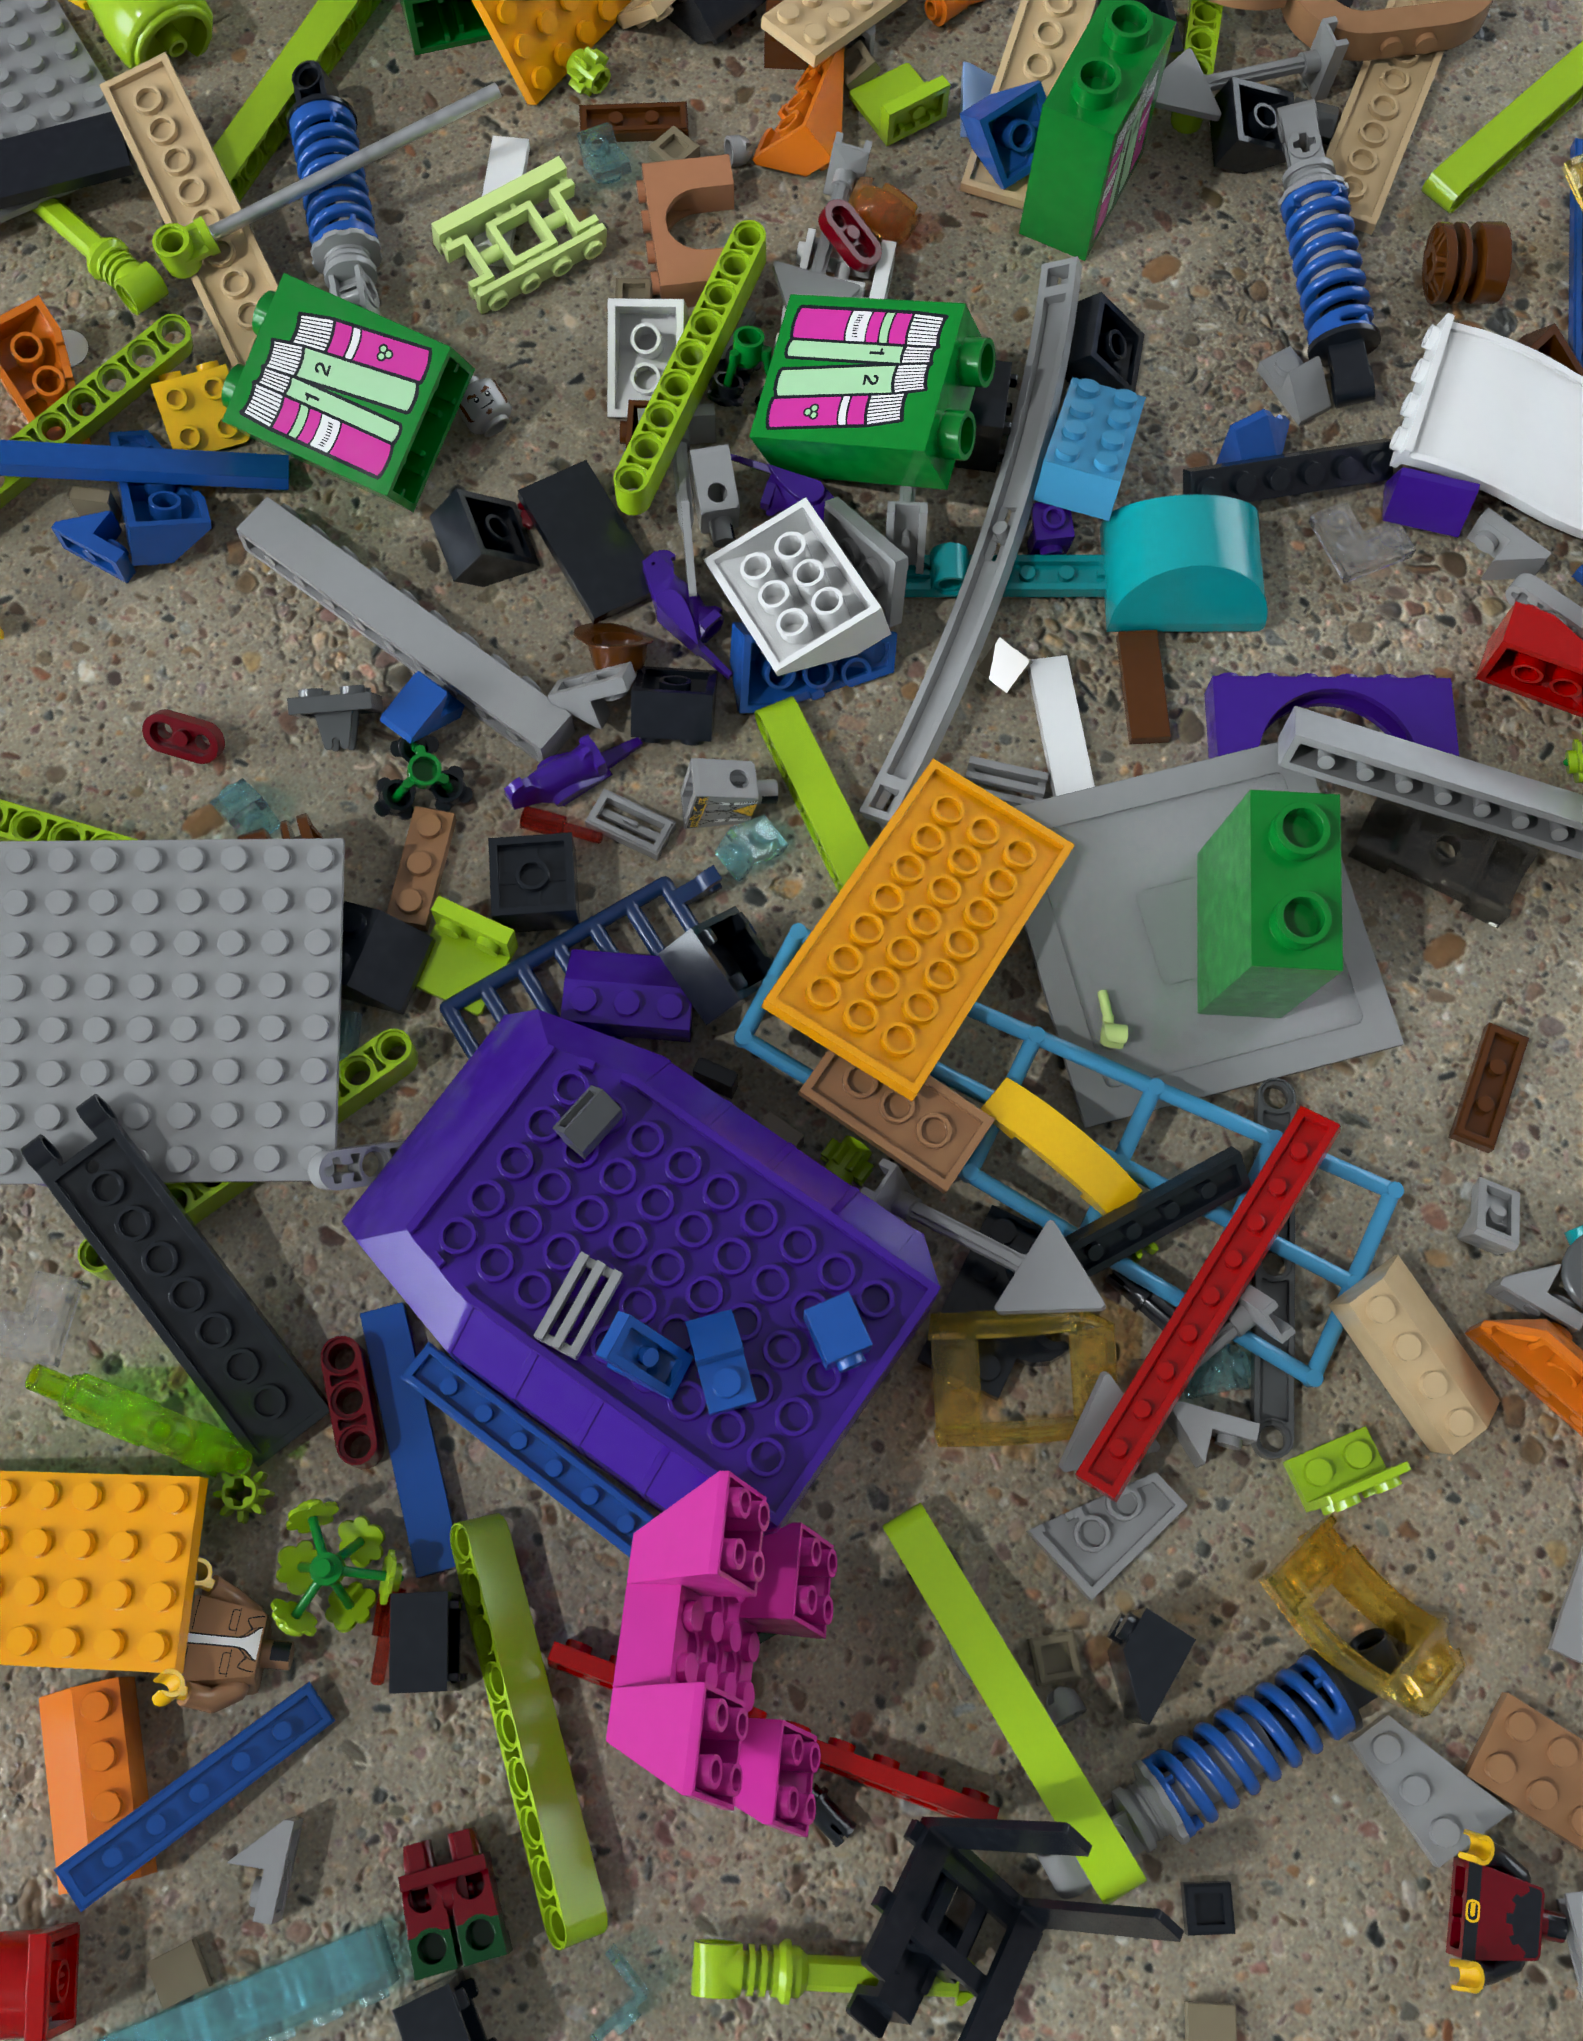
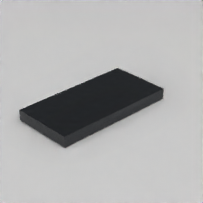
[0,111,135,209]
[517,460,651,624]

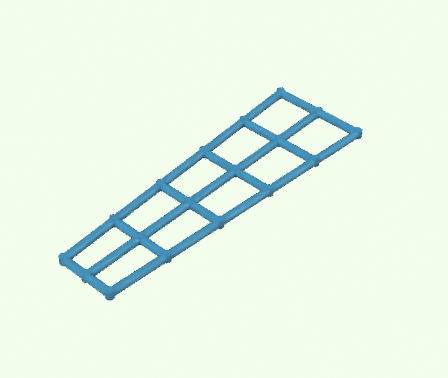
[734,923,1404,1388]

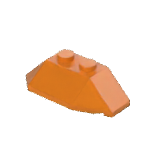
[1465,1319,1583,1437]

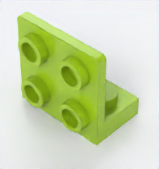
[849,63,951,147]
[416,896,518,1016]
[1282,1426,1412,1516]

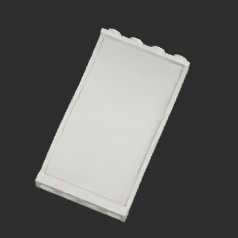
[1389,313,1583,539]

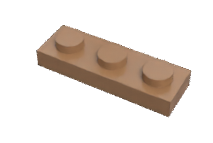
[387,806,457,931]

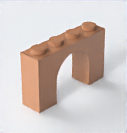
[636,154,750,307]

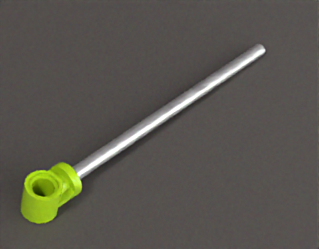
[152,82,502,279]

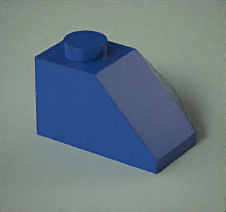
[959,80,1046,190]
[1216,409,1290,464]

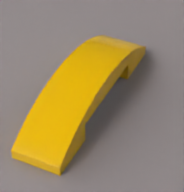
[980,1077,1142,1216]

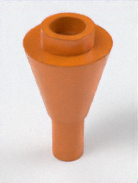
[924,0,985,27]

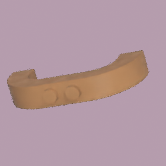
[1281,0,1493,61]

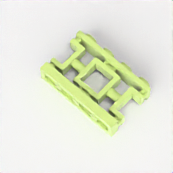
[431,156,607,314]

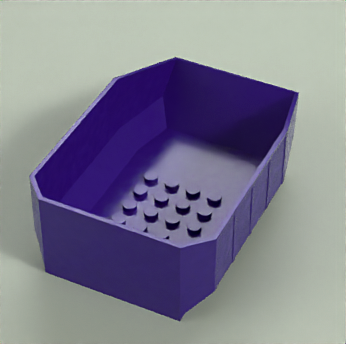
[342,1009,941,1536]

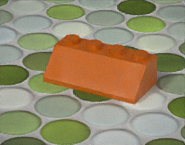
[39,1677,158,1895]

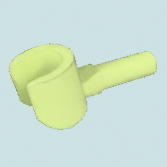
[1097,990,1128,1049]

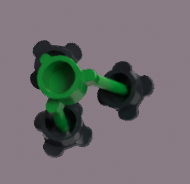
[706,325,772,407]
[374,735,473,821]

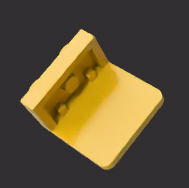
[150,360,250,451]

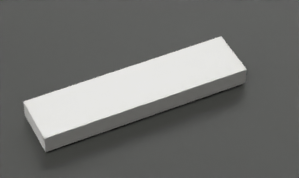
[473,135,530,267]
[1027,655,1095,797]

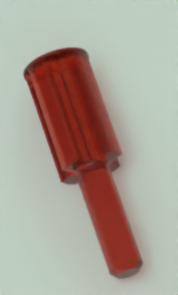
[520,806,603,844]
[370,1587,407,1685]

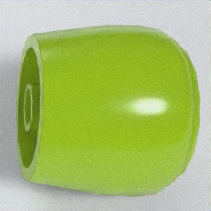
[86,0,213,70]

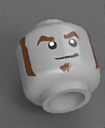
[457,376,512,437]

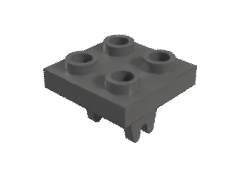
[287,685,384,752]

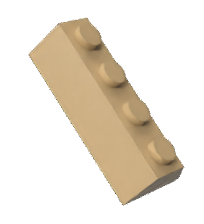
[1328,1255,1500,1455]

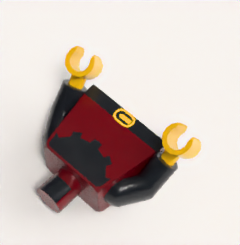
[1446,1829,1568,1994]

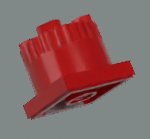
[0,1922,80,2041]

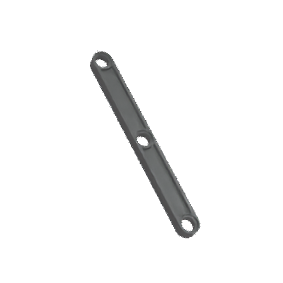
[1250,1078,1296,1460]

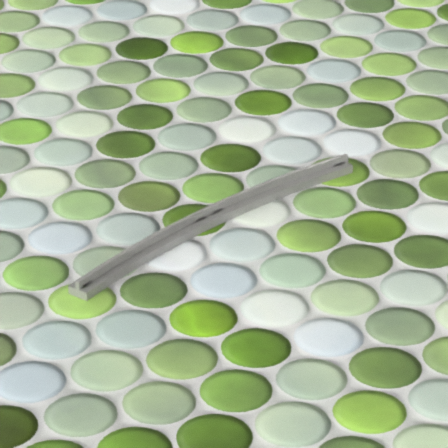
[859,256,1082,829]

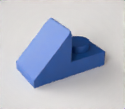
[51,511,136,583]
[380,671,465,744]
[685,1309,757,1416]
[595,1311,694,1400]

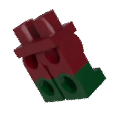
[398,1827,513,1981]

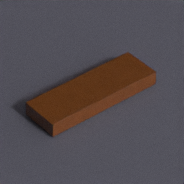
[579,101,689,143]
[1116,630,1171,744]
[1448,1022,1529,1153]

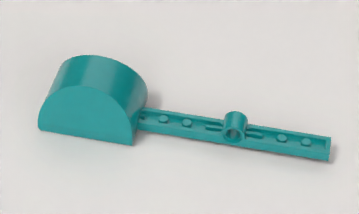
[855,494,1268,632]

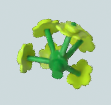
[270,1499,404,1637]

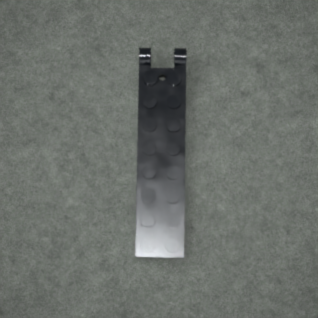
[21,1094,330,1467]

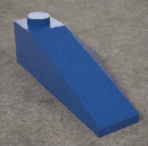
[108,430,212,566]
[730,622,897,714]

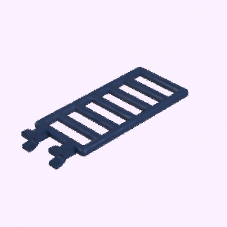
[439,865,757,1060]

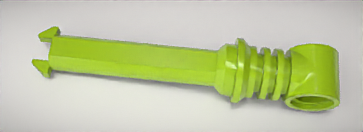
[33,198,169,315]
[691,1938,975,2006]

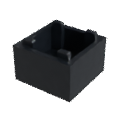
[954,360,1018,473]
[488,832,580,933]
[658,906,774,1025]
[389,1591,468,1694]
[392,1970,497,2041]

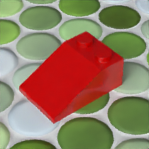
[1475,601,1583,718]

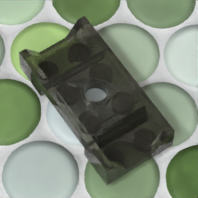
[1348,797,1540,928]

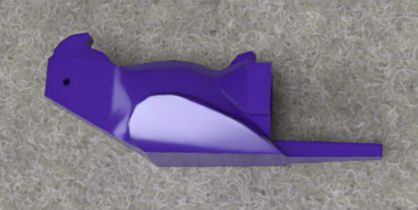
[730,454,834,523]
[642,550,733,680]
[504,734,643,810]

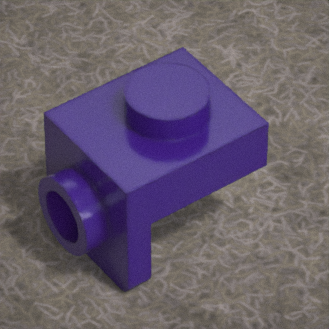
[1027,502,1075,555]

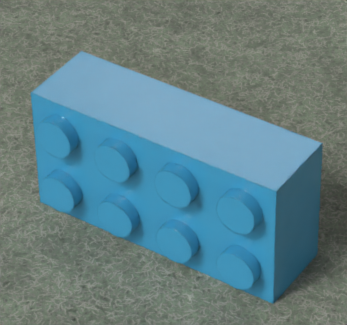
[1033,377,1146,521]

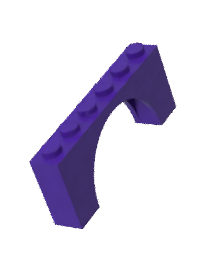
[1204,672,1460,759]

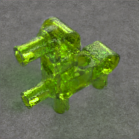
[25,1364,253,1478]

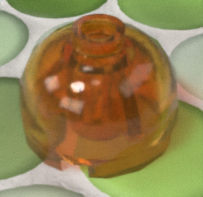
[847,177,922,248]

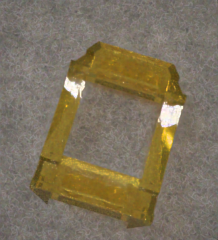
[928,1310,1118,1447]
[1257,1514,1466,1718]

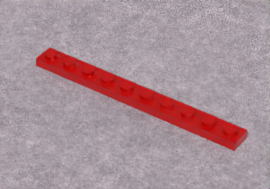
[1075,1106,1341,1503]
[547,1639,1000,1819]

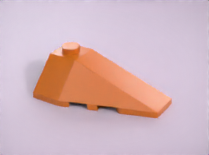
[752,46,845,177]
[0,295,91,445]

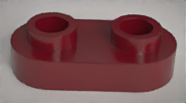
[818,199,882,273]
[142,709,225,764]

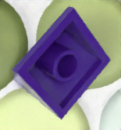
[1382,467,1480,538]

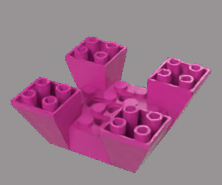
[606,1471,837,1837]

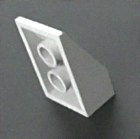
[607,298,688,418]

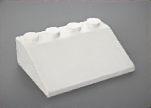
[703,497,891,676]

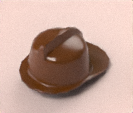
[574,622,654,673]

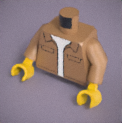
[152,1557,295,1713]

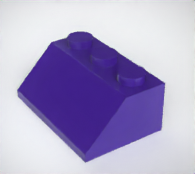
[560,949,694,1042]

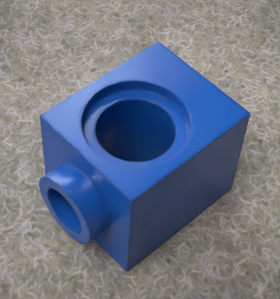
[803,1291,873,1373]

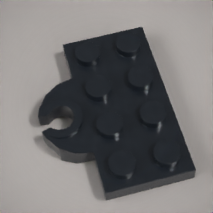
[917,1205,1079,1401]

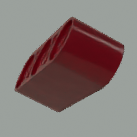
[320,1336,385,1470]

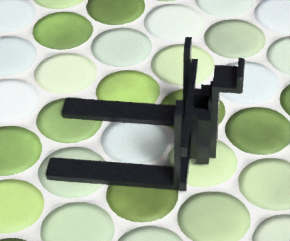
[846,1816,1184,2041]

